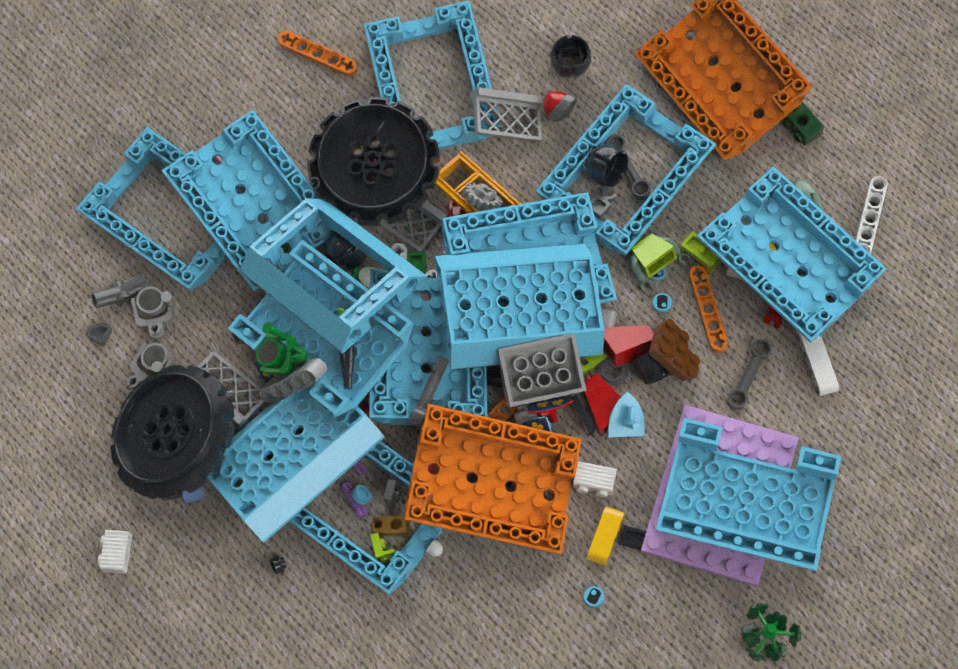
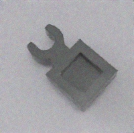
[590,187,616,220]

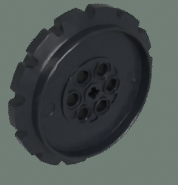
[307,97,440,226]
[111,365,235,500]

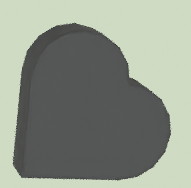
[87,323,112,346]

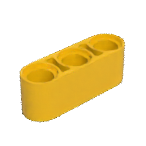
[586,507,625,567]

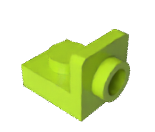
[370,533,396,563]

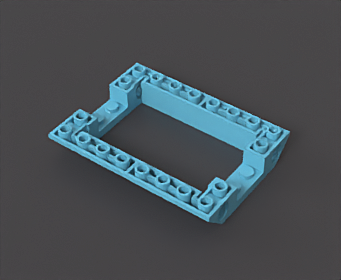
[364,1,502,153]
[536,84,716,255]
[76,127,243,290]
[240,199,427,354]
[289,441,444,595]

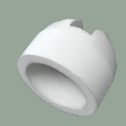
[426,539,443,557]

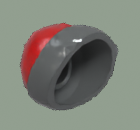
[543,91,577,122]

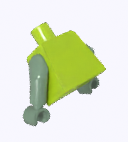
[631,234,690,293]

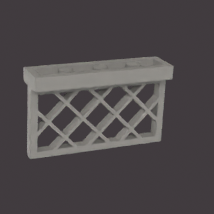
[470,87,543,142]
[379,201,448,252]
[197,350,266,431]

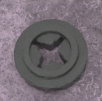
[597,357,629,387]

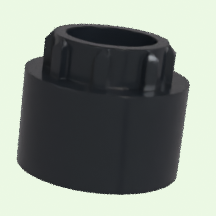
[632,353,670,385]

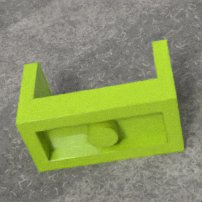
[680,231,722,275]

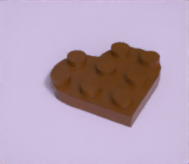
[649,318,700,381]

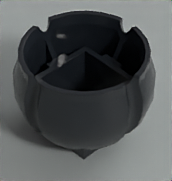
[550,35,591,78]
[583,144,629,187]
[324,231,367,271]

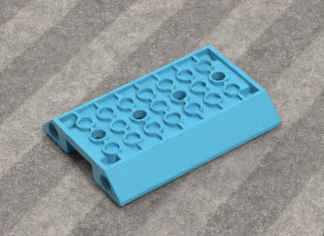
[161,110,334,292]
[697,166,887,343]
[442,192,617,310]
[434,244,604,370]
[369,270,487,426]
[207,382,385,543]

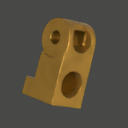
[372,515,410,537]

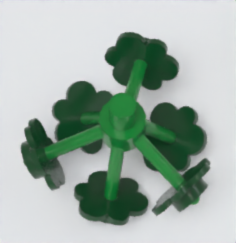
[741,603,802,662]

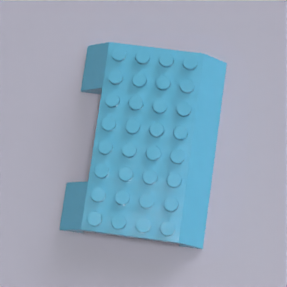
[228,240,413,416]
[656,418,841,571]

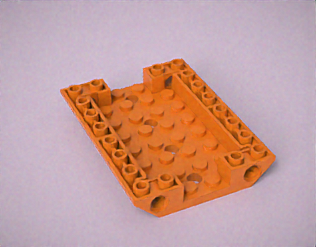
[634,0,812,160]
[404,404,582,555]

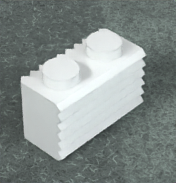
[573,461,617,497]
[97,530,132,574]

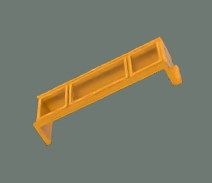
[429,151,521,214]

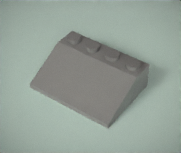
[498,333,586,407]

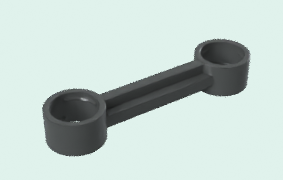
[607,134,651,200]
[727,339,771,410]
[408,356,449,428]

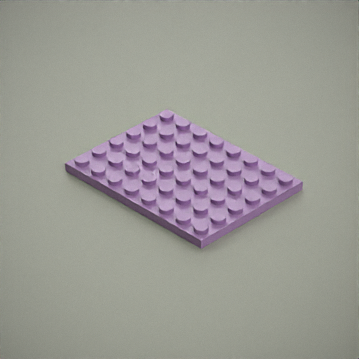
[641,405,799,587]

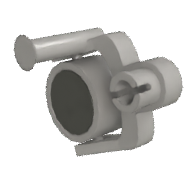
[131,286,176,340]
[127,343,176,391]

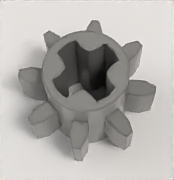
[514,404,536,425]

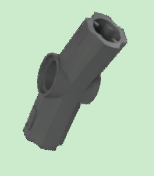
[91,273,149,308]

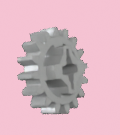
[462,182,503,211]

